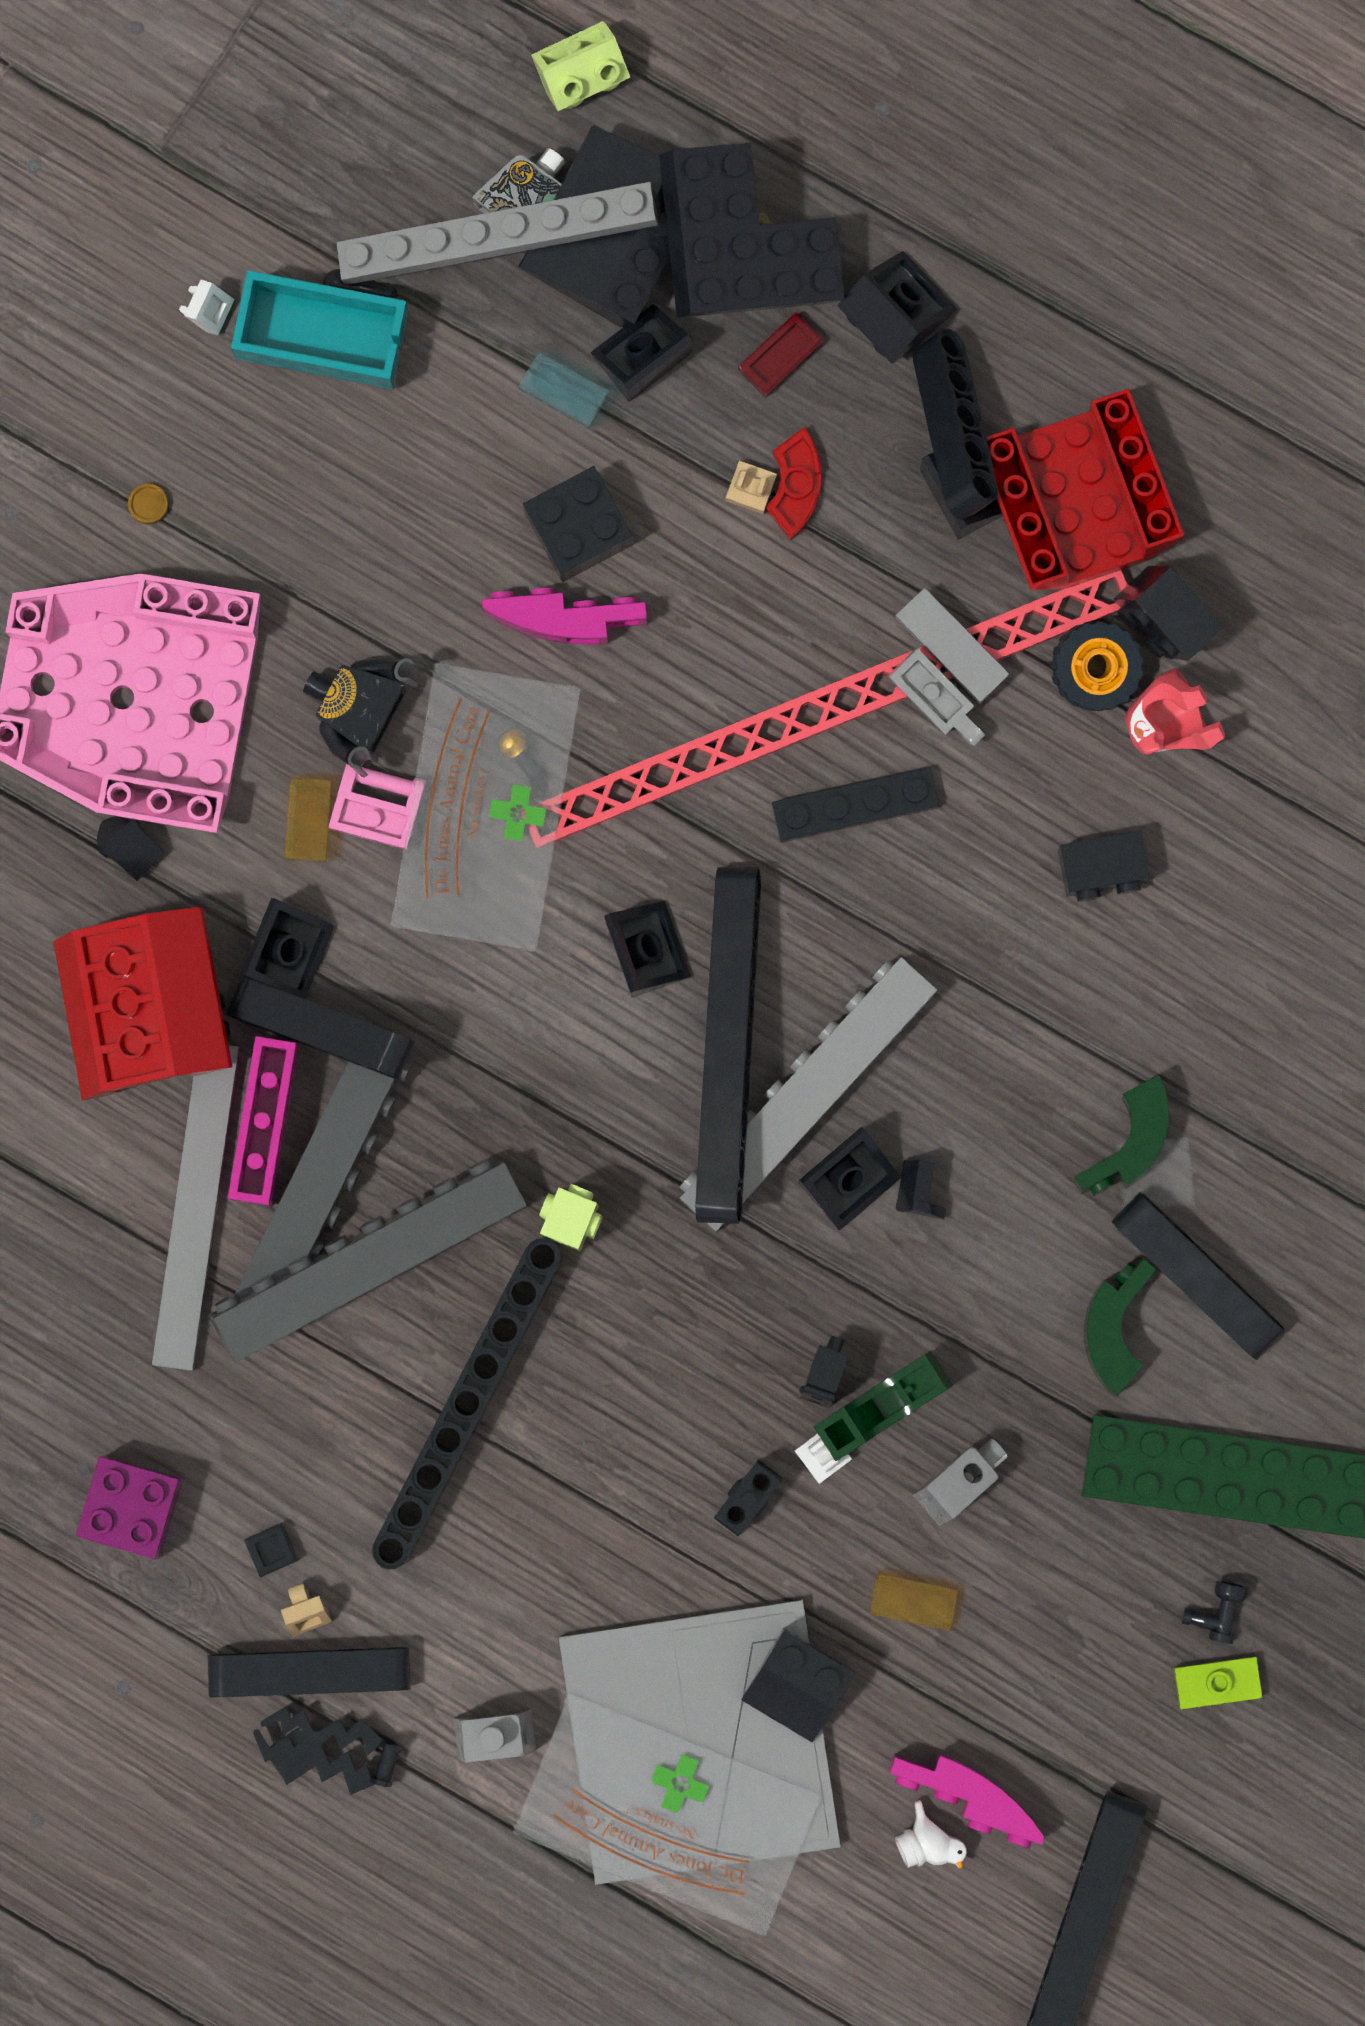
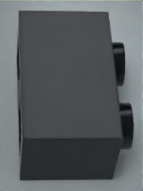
[1058,830,1150,902]

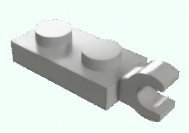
[887,648,985,746]

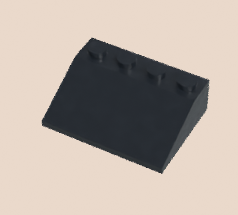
[518,125,670,328]

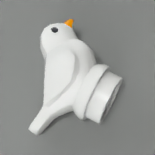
[895,1800,967,1869]

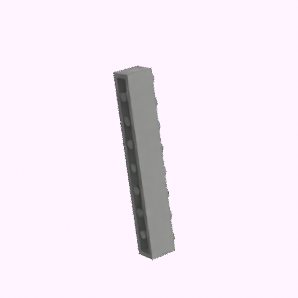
[679,957,937,1233]

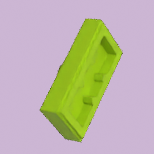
[1173,1656,1262,1709]

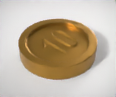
[128,483,169,525]

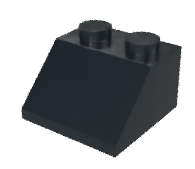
[837,251,957,364]
[741,1628,856,1742]

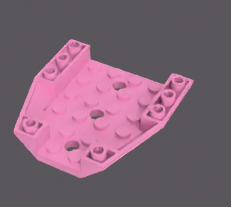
[0,573,261,833]

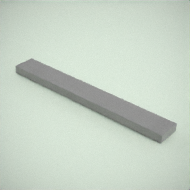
[152,1045,240,1371]

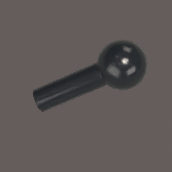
[322,269,397,299]

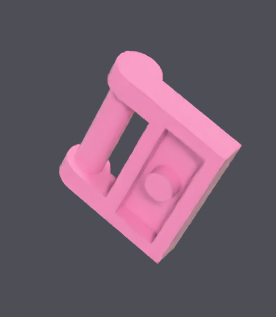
[328,764,427,851]

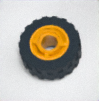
[1050,621,1144,711]

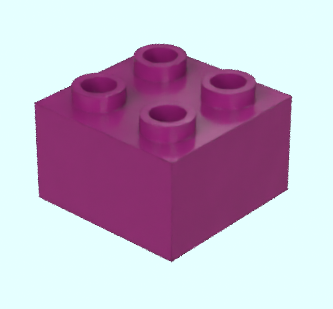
[76,1456,183,1559]

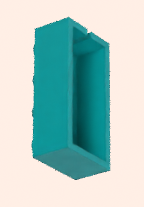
[231,270,409,390]

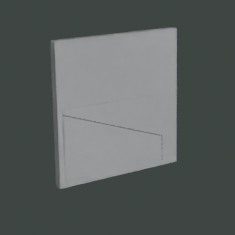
[559,1600,841,1885]

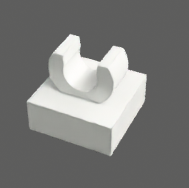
[179,280,235,335]
[795,1433,852,1484]

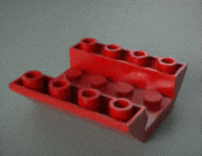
[986,388,1185,591]
[53,907,233,1100]

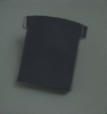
[97,816,165,881]
[896,1160,946,1220]

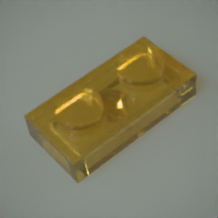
[285,778,332,863]
[869,1573,958,1631]

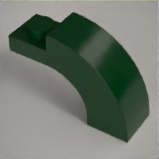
[1074,1075,1169,1196]
[1083,1259,1156,1397]
[813,1351,953,1461]

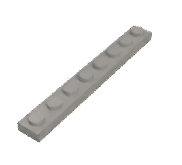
[337,182,658,285]

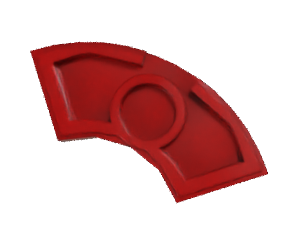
[765,427,821,541]

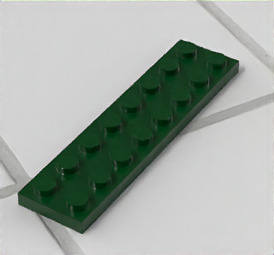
[1081,1415,1365,1539]

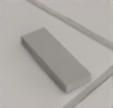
[895,588,1010,704]

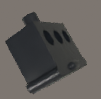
[799,1336,849,1408]
[714,1459,782,1537]

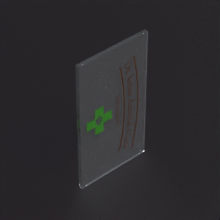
[390,662,581,952]
[513,1693,822,1937]

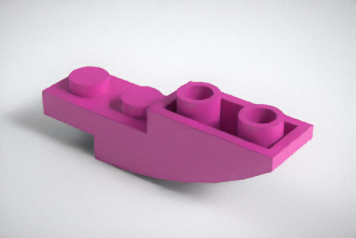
[482,588,647,645]
[888,1753,1044,1848]

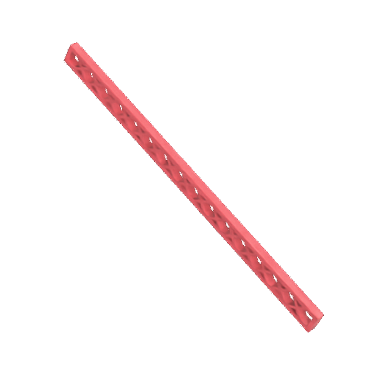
[521,570,1127,850]

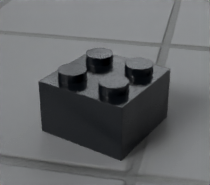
[523,466,633,583]
[1114,566,1223,661]

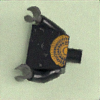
[303,658,423,777]

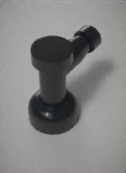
[1182,1581,1249,1644]

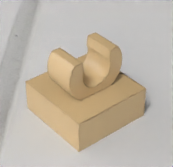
[726,461,777,514]
[281,1584,332,1636]

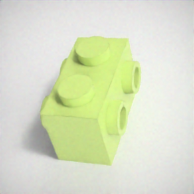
[531,21,631,111]
[539,1184,603,1252]

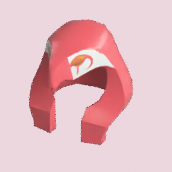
[1125,668,1225,755]

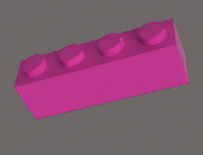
[228,1036,300,1207]

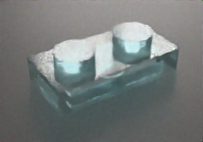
[519,352,609,428]

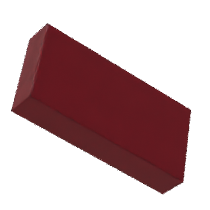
[738,312,824,398]

